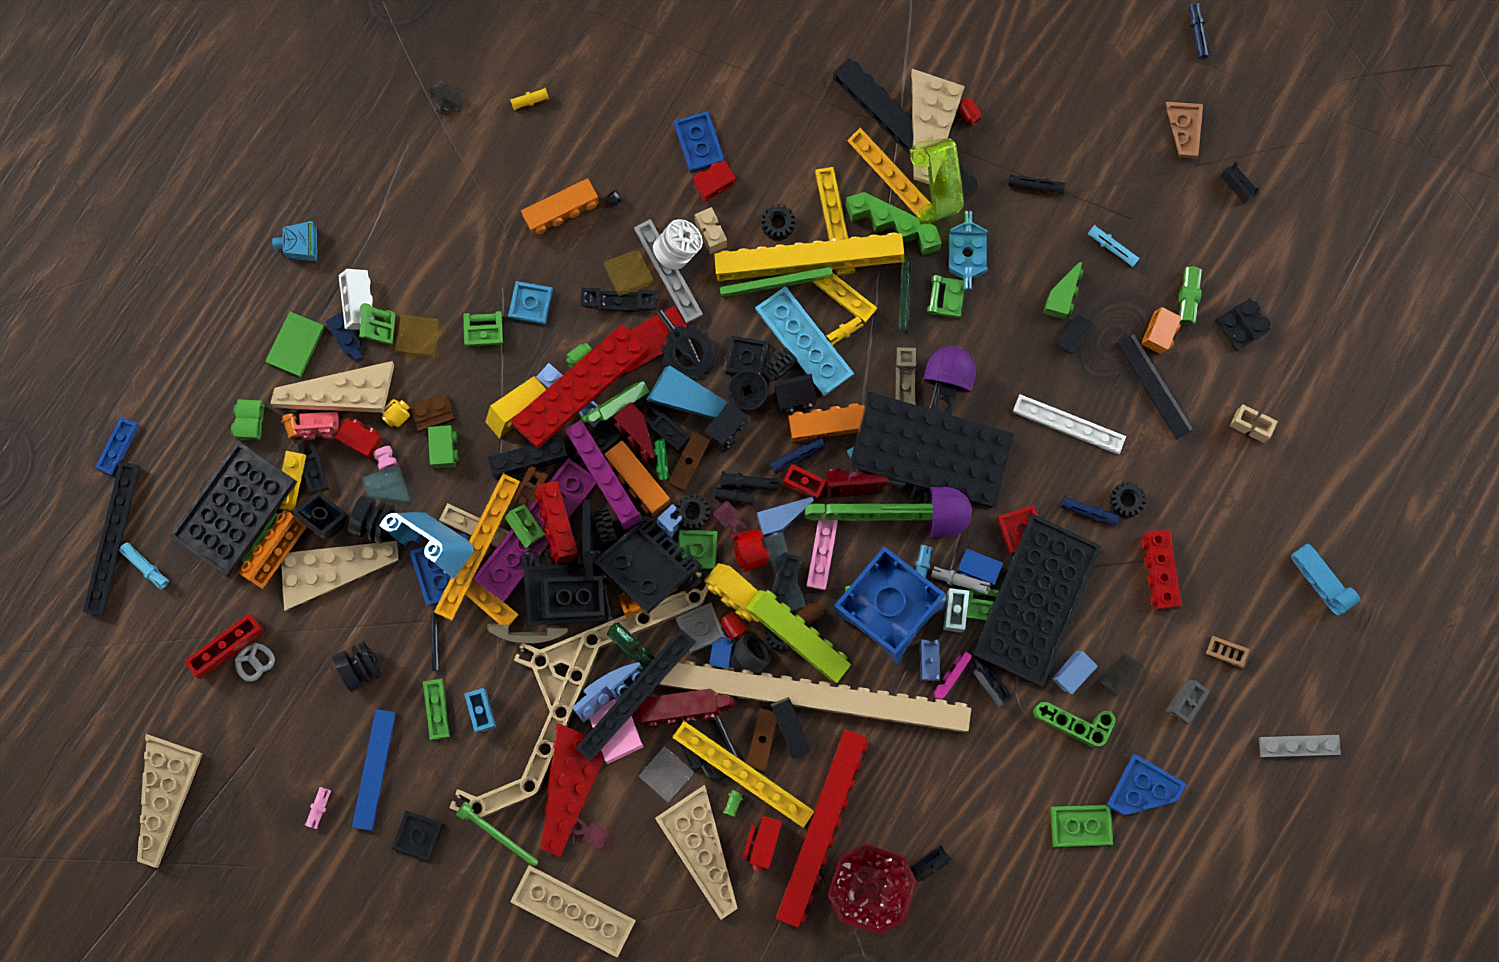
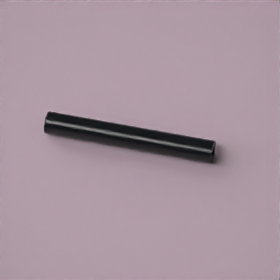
[430,612,440,671]

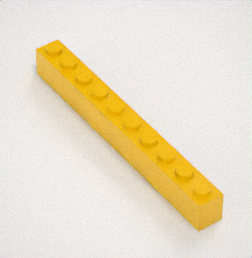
[714,232,904,282]

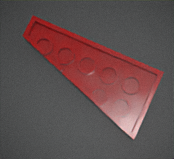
[541,722,604,857]

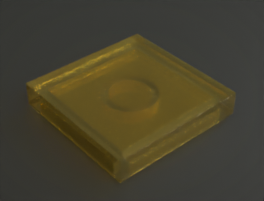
[604,249,653,296]
[395,314,439,357]

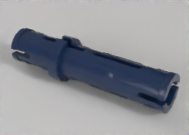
[1188,4,1210,60]
[770,437,826,474]
[1060,496,1119,526]

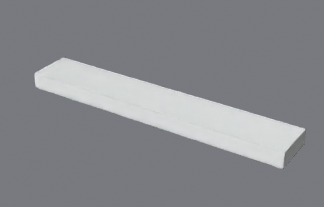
[1012,394,1126,455]

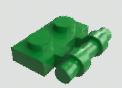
[653,438,669,480]

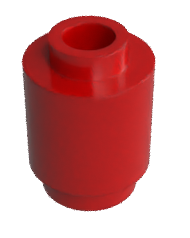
[957,98,983,126]
[720,612,748,642]

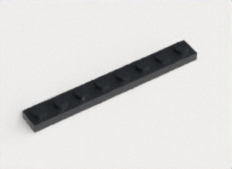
[83,462,141,616]
[576,629,696,762]

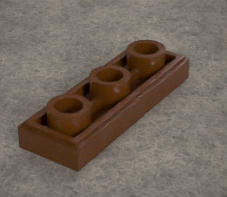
[667,432,711,492]
[747,708,777,771]

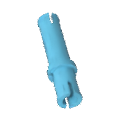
[1088,225,1139,267]
[119,542,169,590]

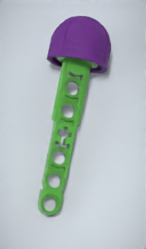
[805,487,972,537]

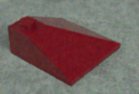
[824,468,888,498]

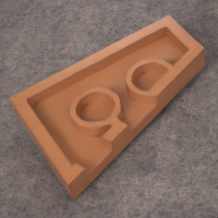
[1165,102,1203,158]

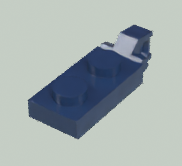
[326,312,363,363]

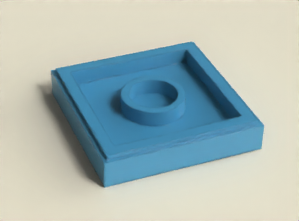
[508,281,553,325]

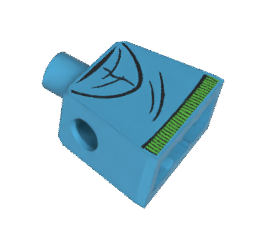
[272,221,317,261]

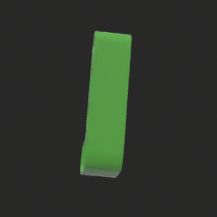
[1033,702,1116,748]

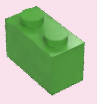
[428,425,459,469]

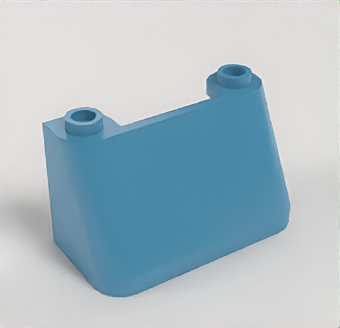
[379,512,473,579]

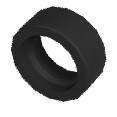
[734,634,771,673]

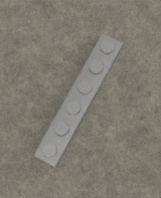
[634,219,703,325]

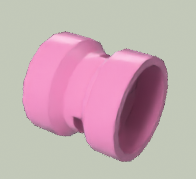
[373,446,398,472]

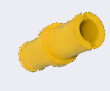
[510,88,549,110]
[826,316,864,346]

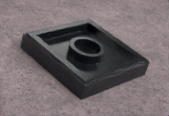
[725,335,768,376]
[392,811,444,862]

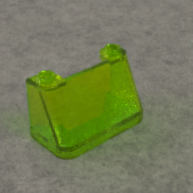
[910,138,964,225]

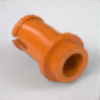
[281,413,299,439]

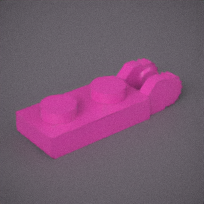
[933,652,972,700]

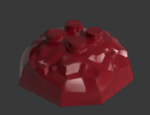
[828,843,917,935]

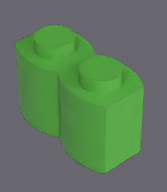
[231,399,264,441]

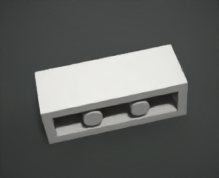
[339,269,375,330]

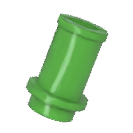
[723,790,743,817]

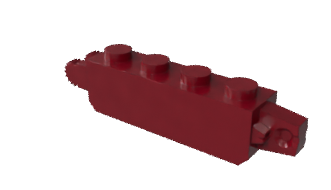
[632,688,736,728]

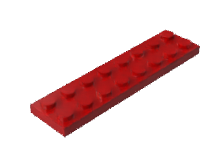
[511,325,649,449]

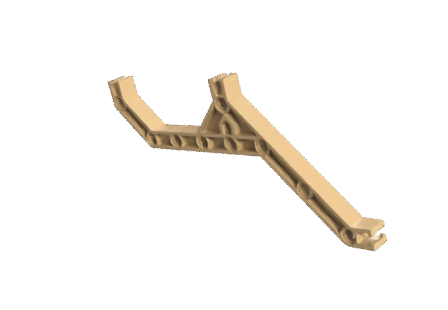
[449,572,709,818]

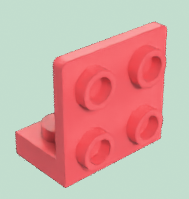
[294,412,340,440]

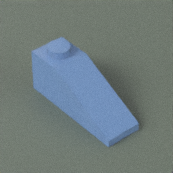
[757,497,814,539]

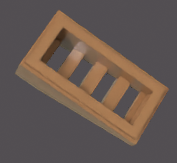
[1206,636,1250,669]

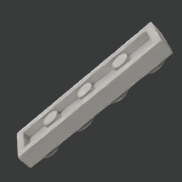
[1259,735,1341,757]

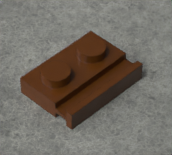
[409,393,455,432]

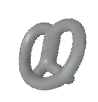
[235,643,275,682]

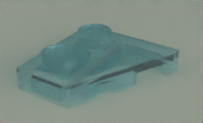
[362,466,410,503]

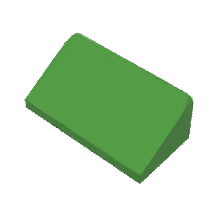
[505,504,545,548]

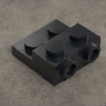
[1215,298,1271,352]

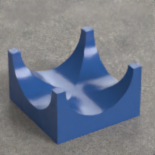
[834,546,946,664]

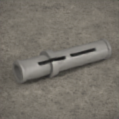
[931,566,990,595]

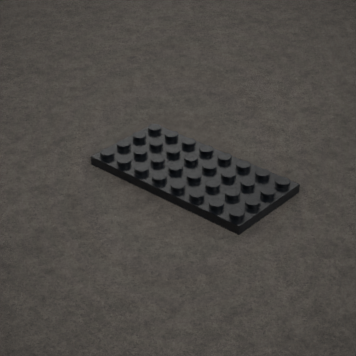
[849,392,1014,507]
[971,514,1101,687]

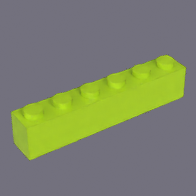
[745,590,851,683]

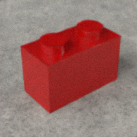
[693,160,736,203]
[334,418,383,460]
[783,464,826,502]

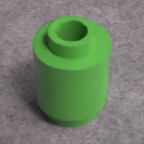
[566,343,592,368]

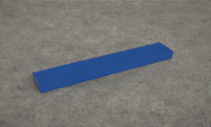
[352,709,396,831]

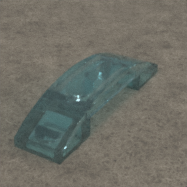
[764,532,806,611]

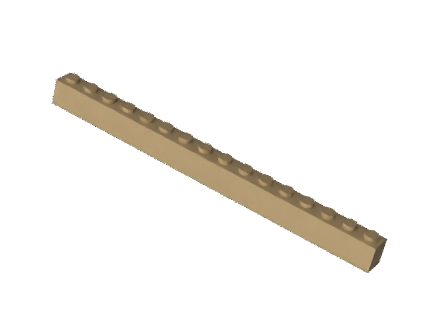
[658,661,971,733]

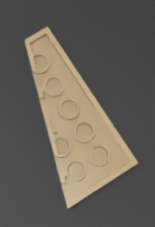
[911,69,965,185]
[270,361,394,413]
[281,541,399,612]
[655,785,738,920]

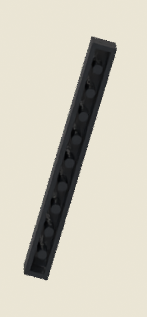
[833,58,978,206]

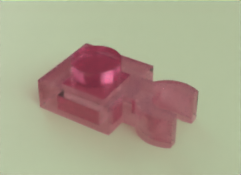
[712,501,746,534]
[572,819,610,849]

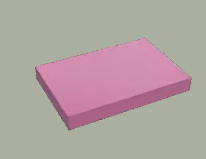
[589,699,643,764]

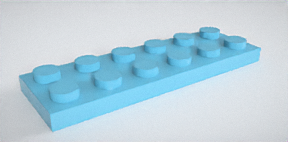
[755,286,854,397]

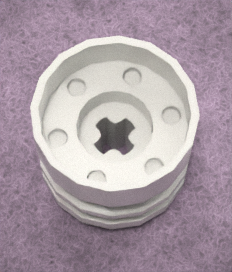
[653,219,703,270]

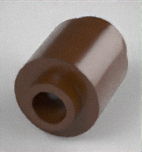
[796,602,825,628]

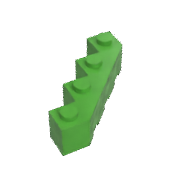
[845,192,942,256]

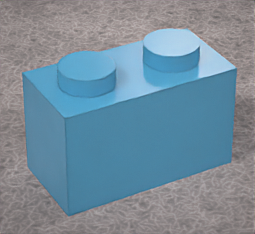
[464,688,497,734]

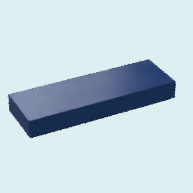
[95,416,140,476]

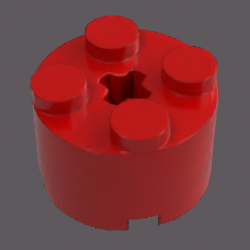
[732,529,770,573]

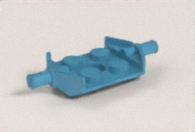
[949,211,988,291]

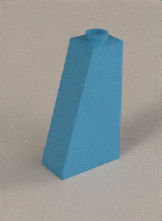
[646,366,727,420]

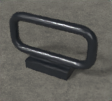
[679,715,739,780]

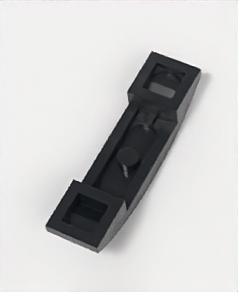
[581,287,657,312]

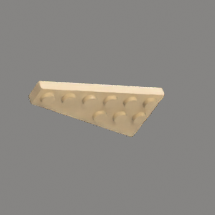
[137,734,203,868]

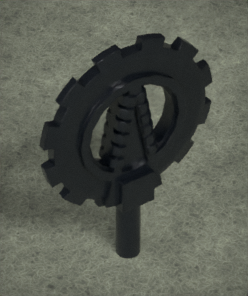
[656,309,717,380]

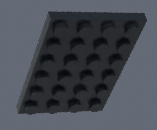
[170,441,297,577]

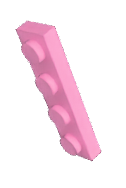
[807,519,838,590]

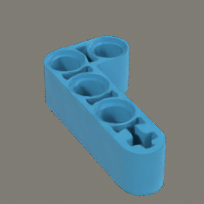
[1291,544,1360,615]

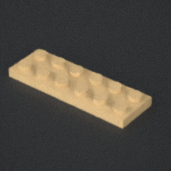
[510,865,636,957]

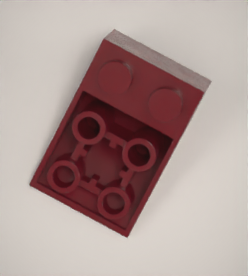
[614,402,656,466]

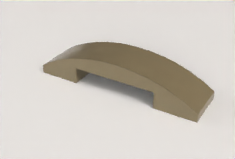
[895,347,916,405]
[487,624,567,643]

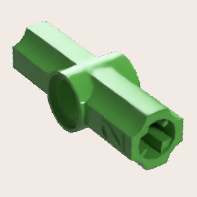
[1179,266,1202,325]

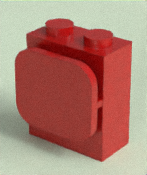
[742,816,782,872]

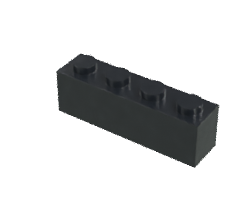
[488,437,569,480]

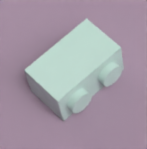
[943,588,969,633]

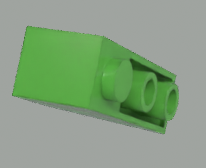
[1043,262,1084,320]

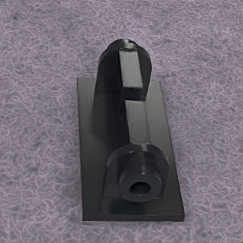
[909,845,951,882]

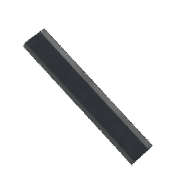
[1117,334,1194,440]

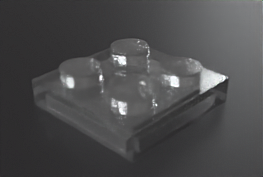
[639,746,694,803]

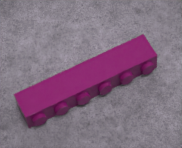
[565,420,641,530]

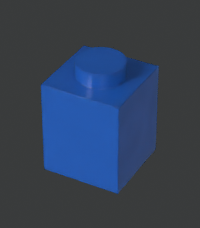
[709,637,737,669]

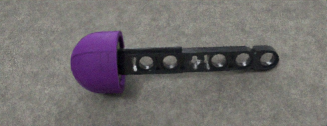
[909,346,976,504]

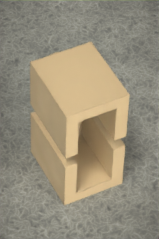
[695,207,727,254]
[1230,405,1278,443]

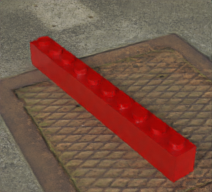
[775,729,869,928]

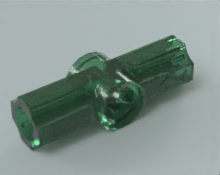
[607,622,656,670]

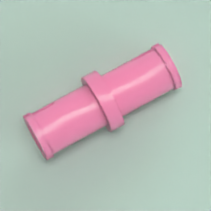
[305,787,332,829]

